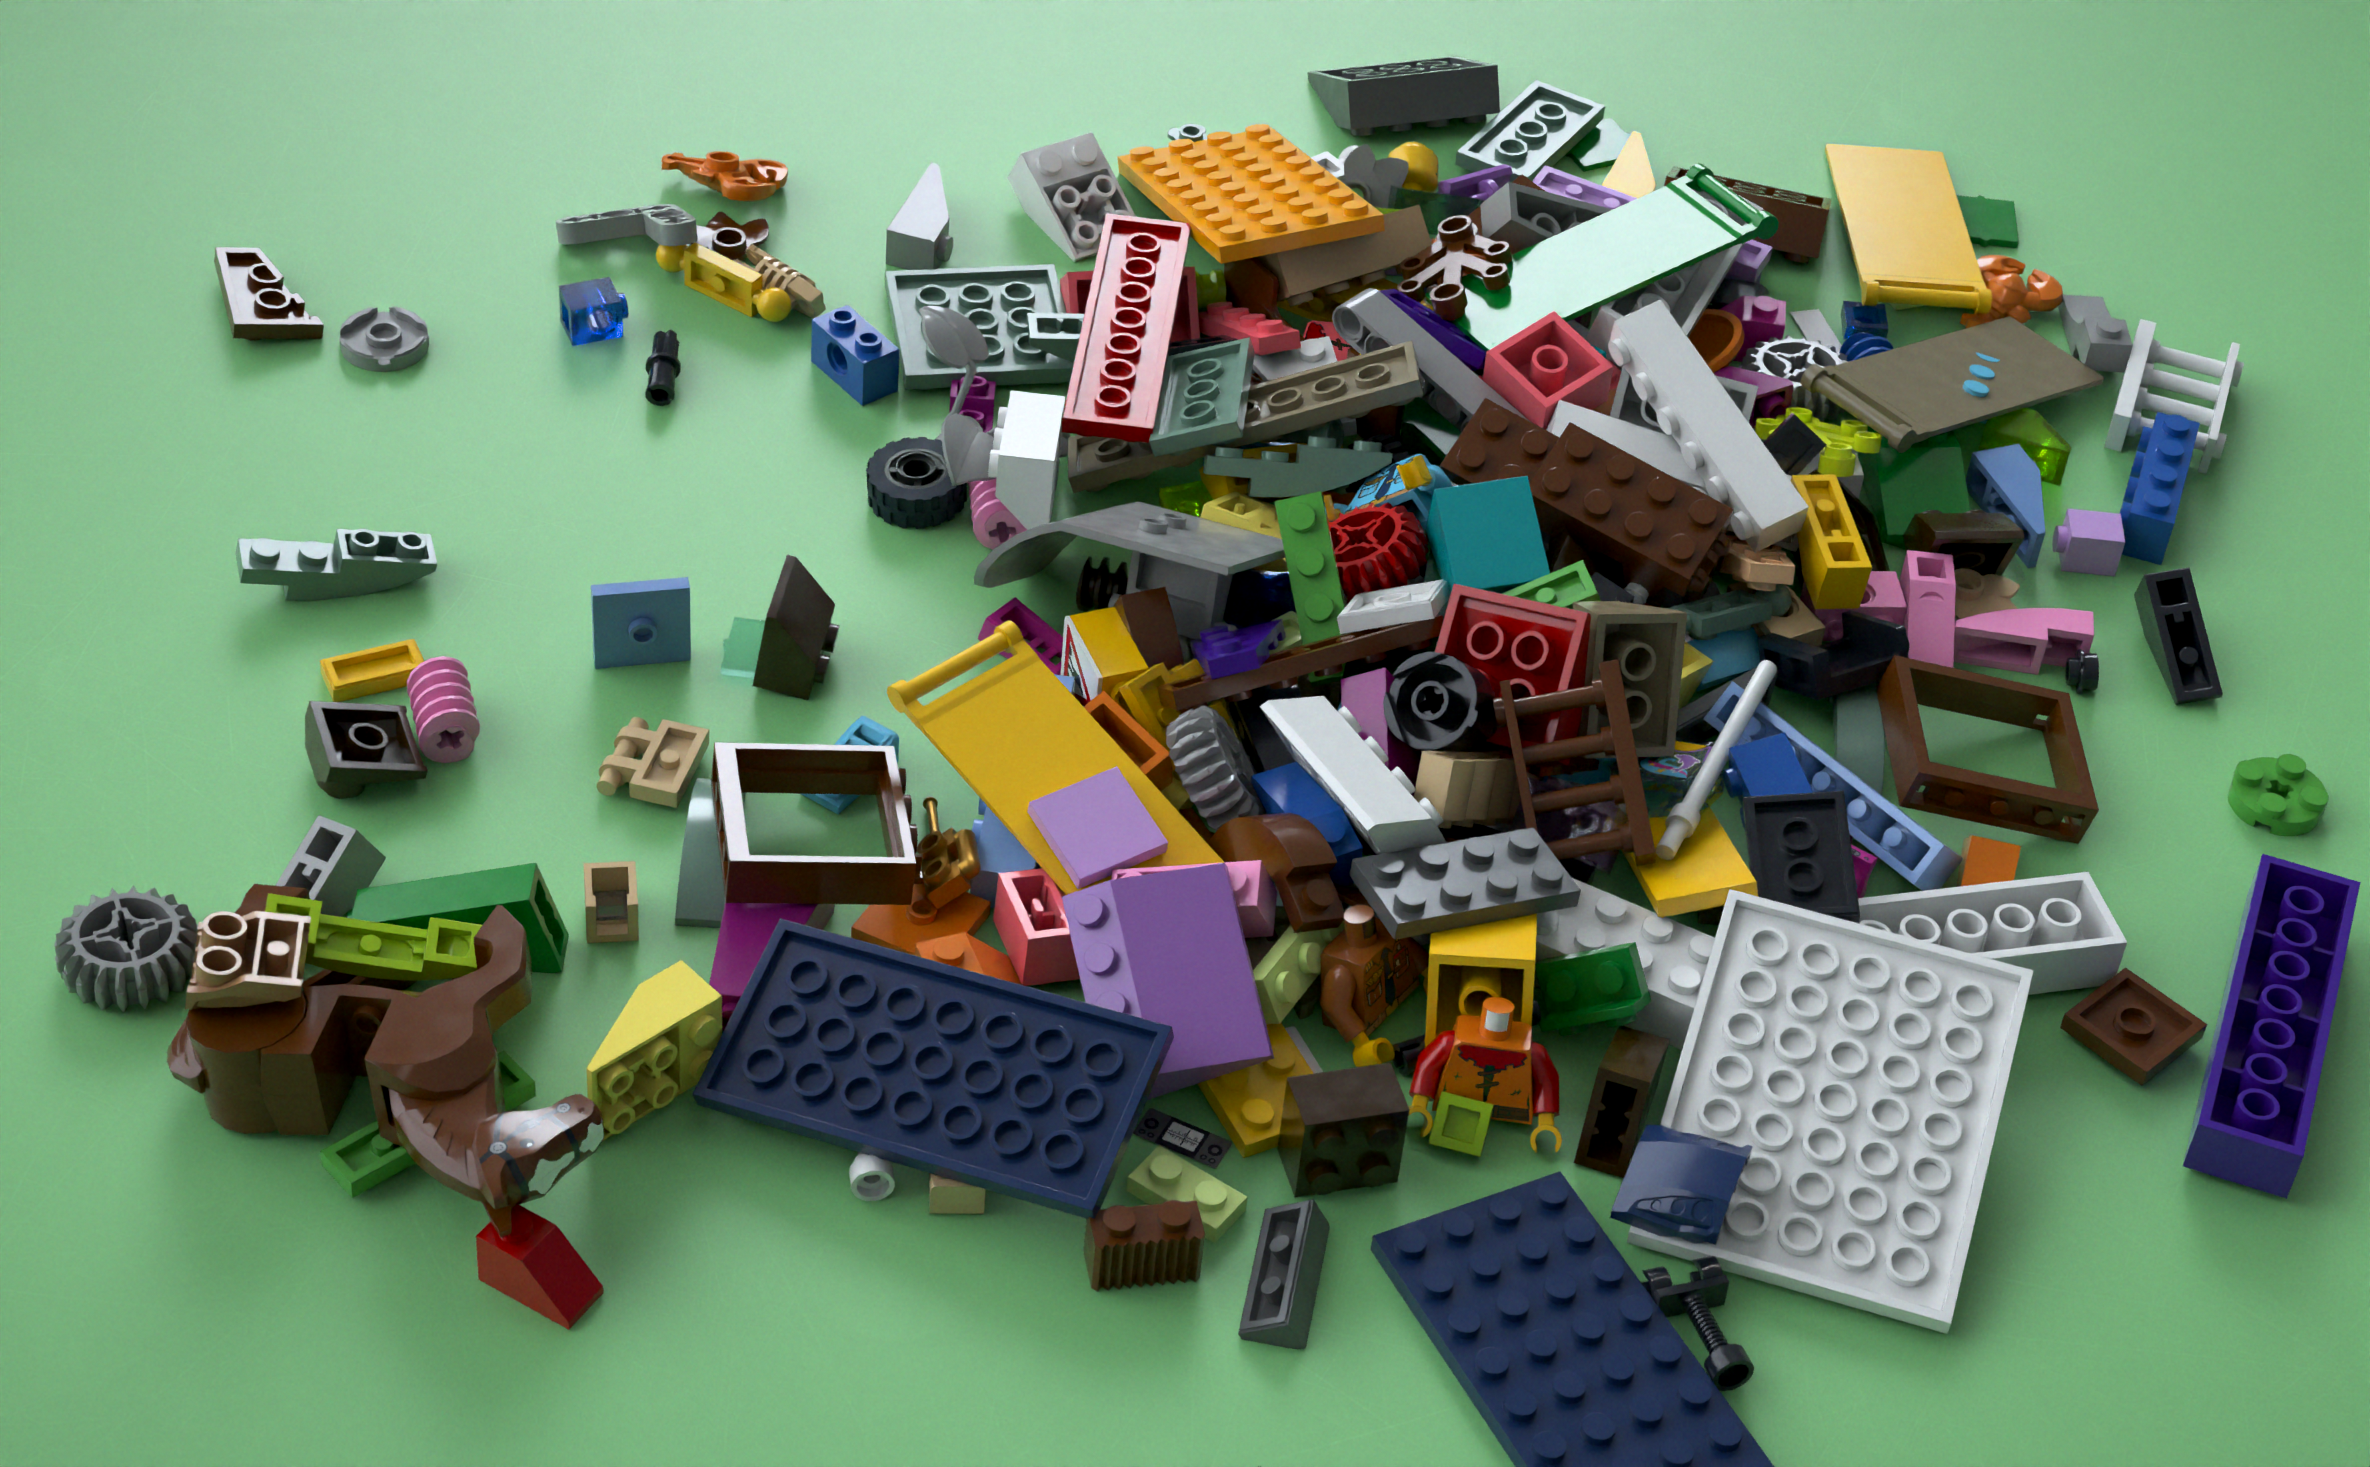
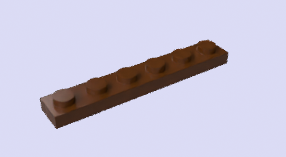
[1157,614,1443,715]

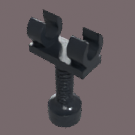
[1642,1256,1754,1391]

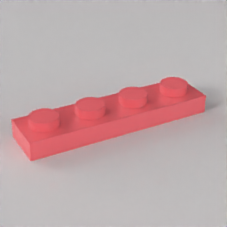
[1198,302,1301,356]

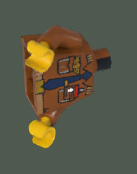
[1320,905,1429,1067]

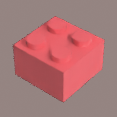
[1482,311,1614,430]

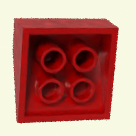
[1435,584,1591,766]

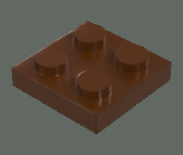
[2060,967,2207,1086]

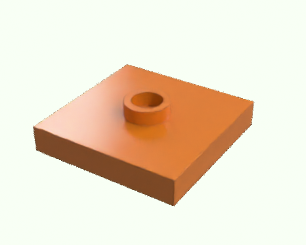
[851,880,991,955]

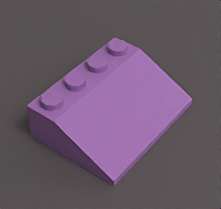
[1062,863,1274,1100]

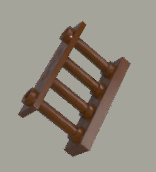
[1493,659,1656,866]

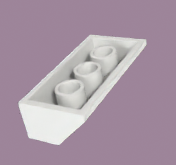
[1260,696,1447,855]

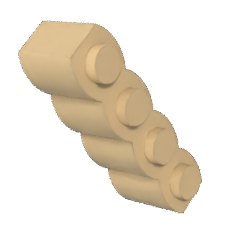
[1413,749,1540,828]

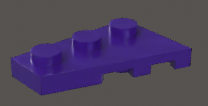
[1189,619,1286,679]

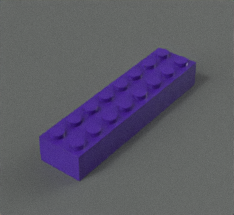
[2183,854,2361,1199]

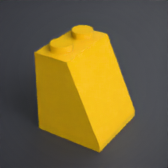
[1425,914,1537,1048]

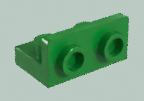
[1535,942,1651,1036]

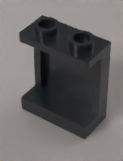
[1758,610,1909,701]

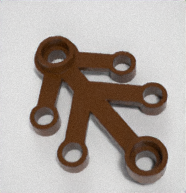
[1397,215,1512,321]

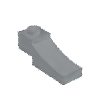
[2058,295,2133,372]

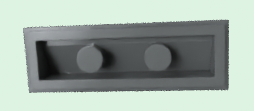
[1238,1199,1329,1349]

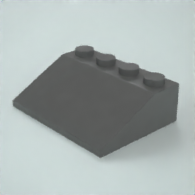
[1308,56,1500,136]

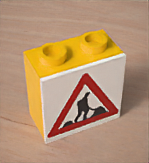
[1060,607,1149,720]

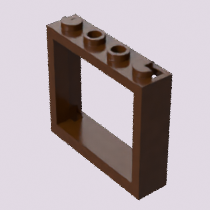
[1876,655,2099,844]
[711,742,923,905]

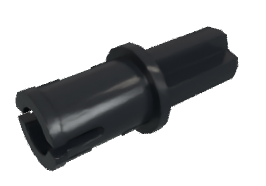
[645,330,681,406]

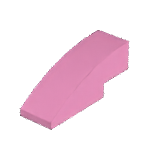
[1954,608,2094,675]

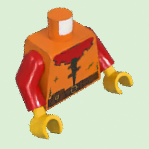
[1408,997,1563,1153]

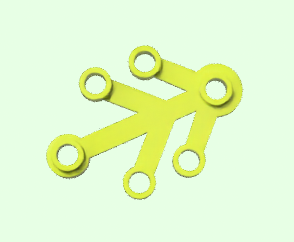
[1755,407,1882,477]

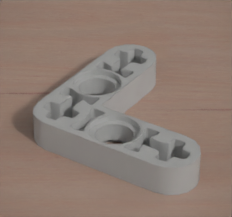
[556,204,698,246]

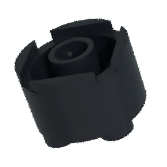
[1383,652,1498,752]

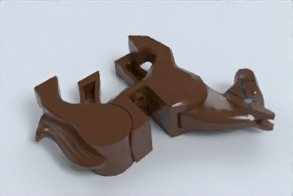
[167,884,604,1238]

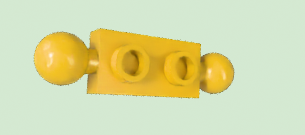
[656,242,791,322]

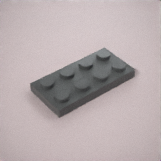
[1349,828,1581,940]

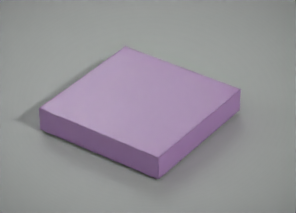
[1027,766,1168,889]

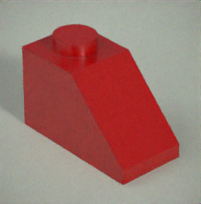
[476,1205,603,1330]

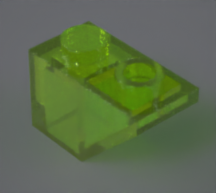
[1978,408,2072,486]

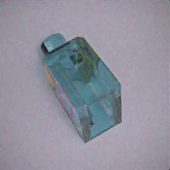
[1609,740,1724,819]

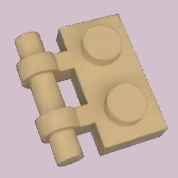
[596,717,709,808]

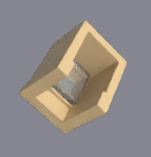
[583,861,639,943]

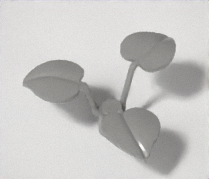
[918,306,1071,486]

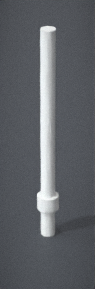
[1656,660,1777,860]

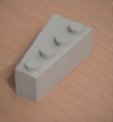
[1480,182,1613,255]

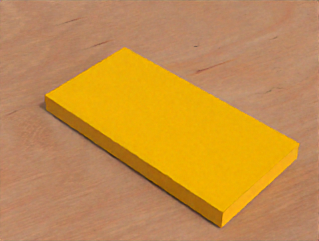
[1614,807,1758,918]

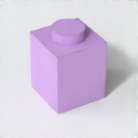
[2052,508,2125,577]

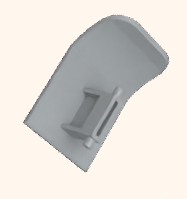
[974,502,1285,639]

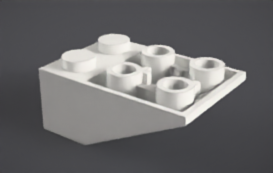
[1007,132,1136,262]

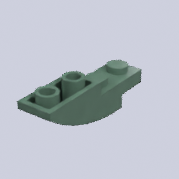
[1203,436,1392,498]
[235,529,437,601]

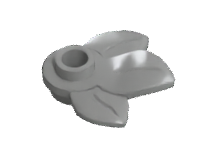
[1341,144,1410,209]

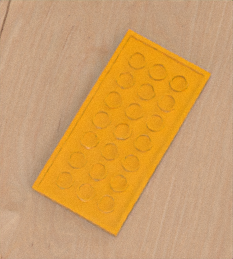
[1117,124,1385,264]

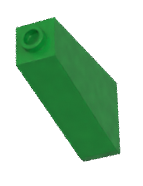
[347,863,569,973]

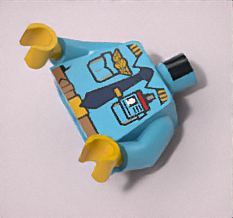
[1323,454,1452,530]

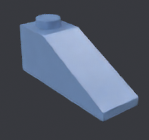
[1966,444,2045,568]

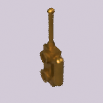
[917,797,981,909]

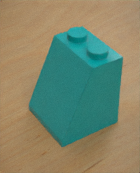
[1426,476,1550,601]

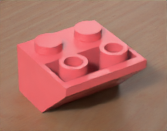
[993,868,1080,986]

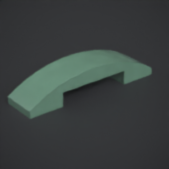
[1828,681,1885,795]
[675,778,746,928]

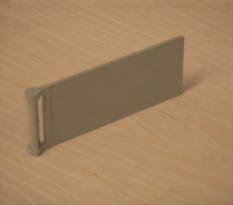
[1800,317,2104,453]

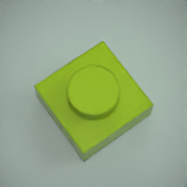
[1429,1091,1495,1157]

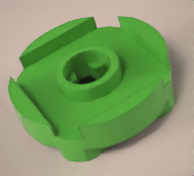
[2228,754,2329,836]

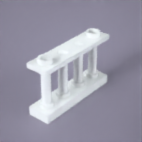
[2104,319,2244,474]

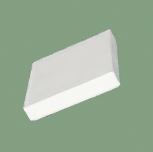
[1337,579,1450,634]

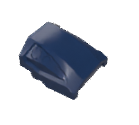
[1610,1125,1753,1245]

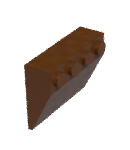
[1664,166,1832,263]

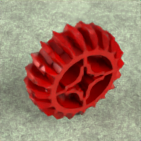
[1329,502,1429,607]

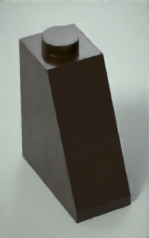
[1574,1026,1670,1178]

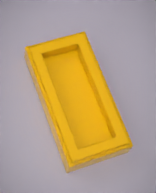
[320,639,424,702]

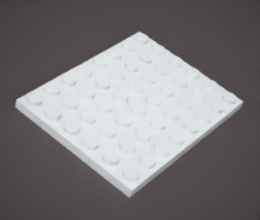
[1627,889,2034,1334]

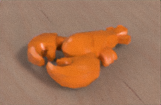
[661,151,788,202]
[1960,255,2063,329]

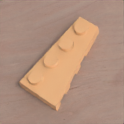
[1718,535,1795,591]

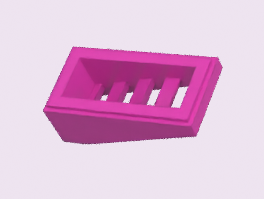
[978,597,1063,675]

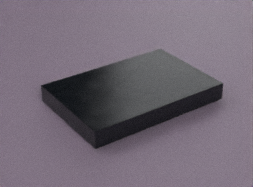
[1743,791,1860,924]

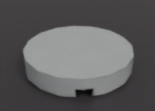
[339,307,429,372]

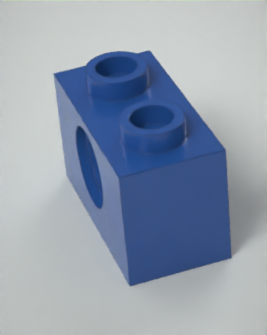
[811,305,899,406]

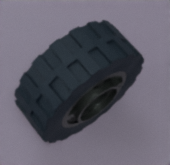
[866,437,968,529]

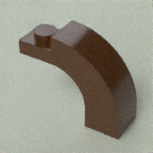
[1208,812,1344,933]

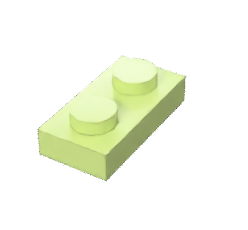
[1126,1145,1247,1243]

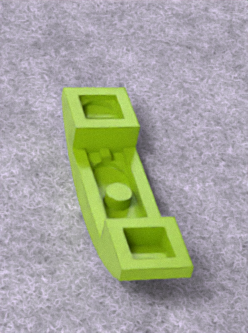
[265,893,482,980]

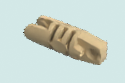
[733,244,826,318]

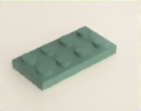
[1455,80,1605,182]
[1149,337,1255,457]

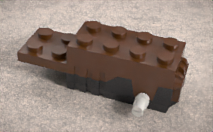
[1439,398,1734,608]

